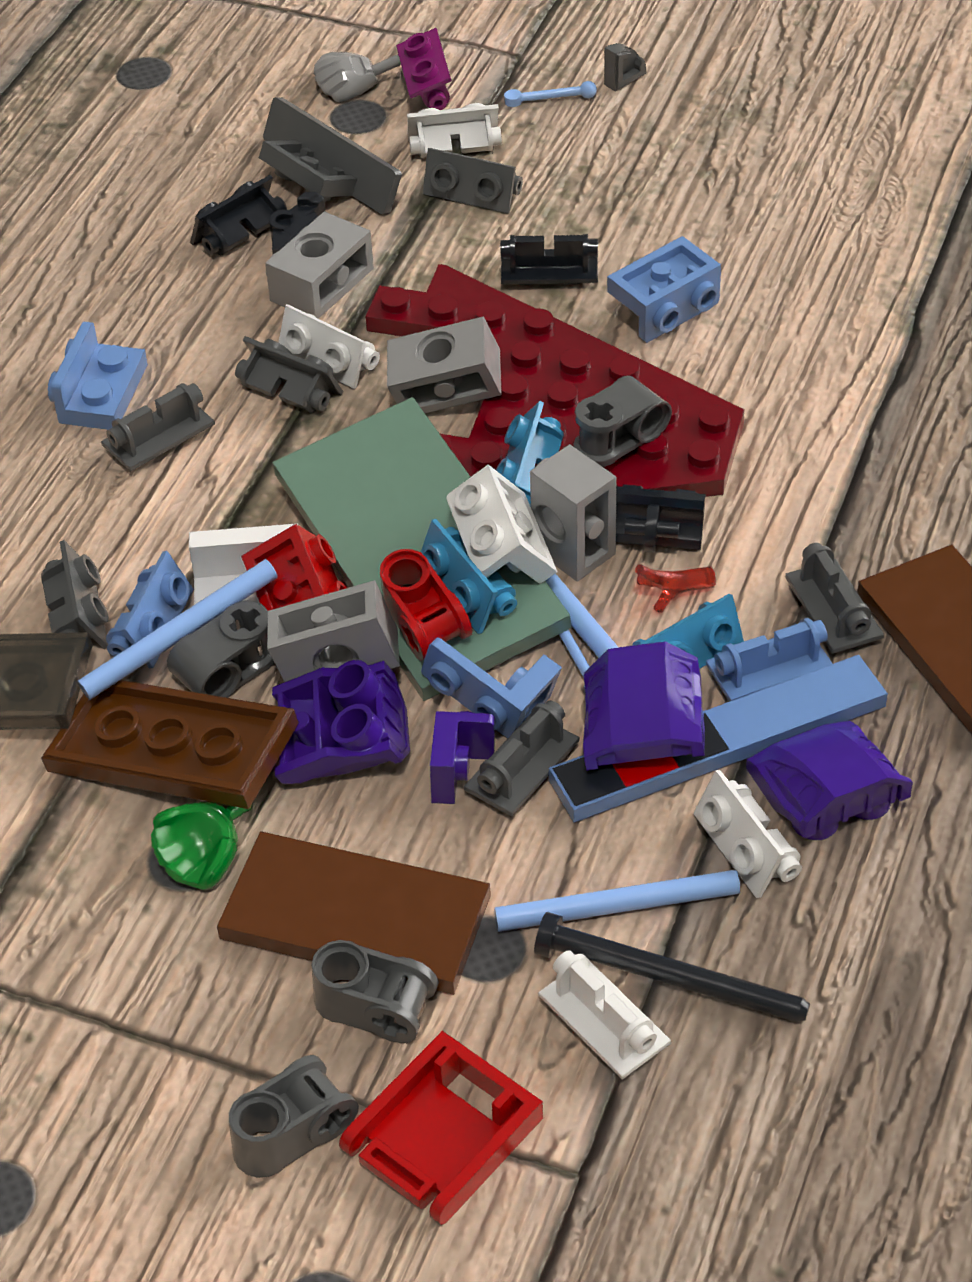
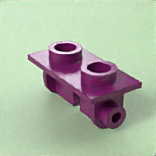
[396,28,452,110]

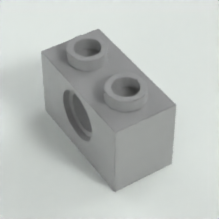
[265,211,374,319]
[387,316,501,413]
[530,444,617,582]
[267,580,400,682]

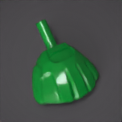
[151,802,252,890]

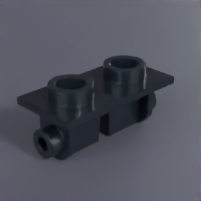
[190,175,287,255]
[500,234,598,285]

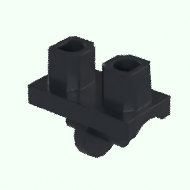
[616,484,706,552]

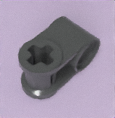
[573,376,672,467]
[167,601,275,698]
[311,940,439,1043]
[229,1055,359,1178]

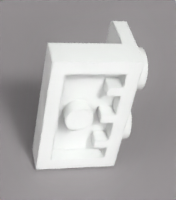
[446,465,558,584]

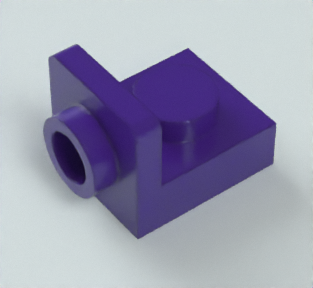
[430,711,495,804]

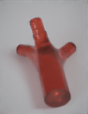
[635,564,716,613]

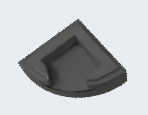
[604,43,647,91]

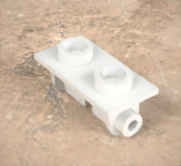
[407,103,502,158]
[278,305,380,389]
[693,770,802,898]
[538,951,671,1079]

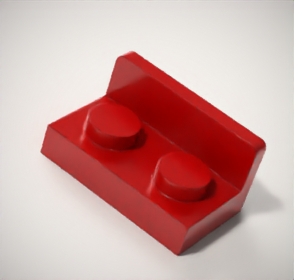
[241,524,347,611]

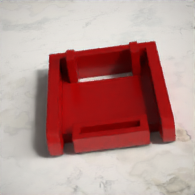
[339,1030,543,1225]

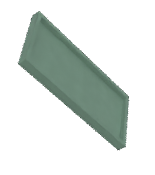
[272,397,571,701]

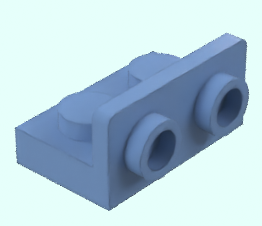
[607,236,721,343]
[48,321,148,430]

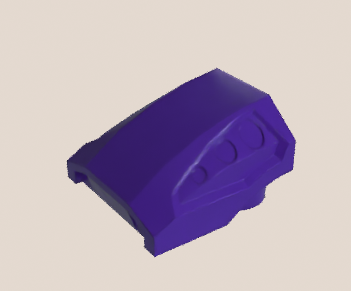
[583,641,705,770]
[272,660,410,784]
[746,721,913,840]

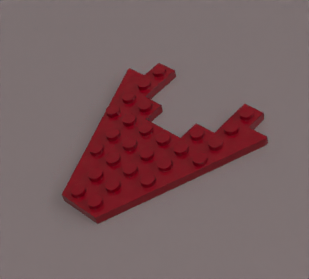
[290,264,745,499]

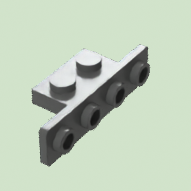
[259,97,402,214]

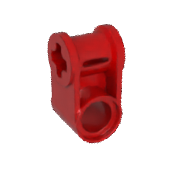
[380,549,473,661]

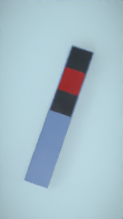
[549,655,888,823]

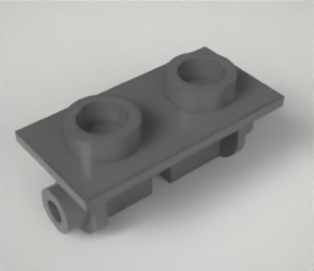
[423,148,523,213]
[235,336,343,413]
[101,383,215,472]
[41,540,109,652]
[785,543,884,654]
[464,700,580,816]

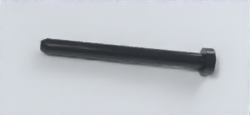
[534,912,810,1022]

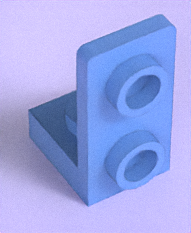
[421,637,562,738]

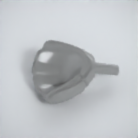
[314,52,401,103]

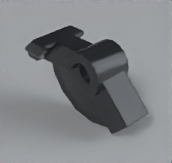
[269,192,326,255]

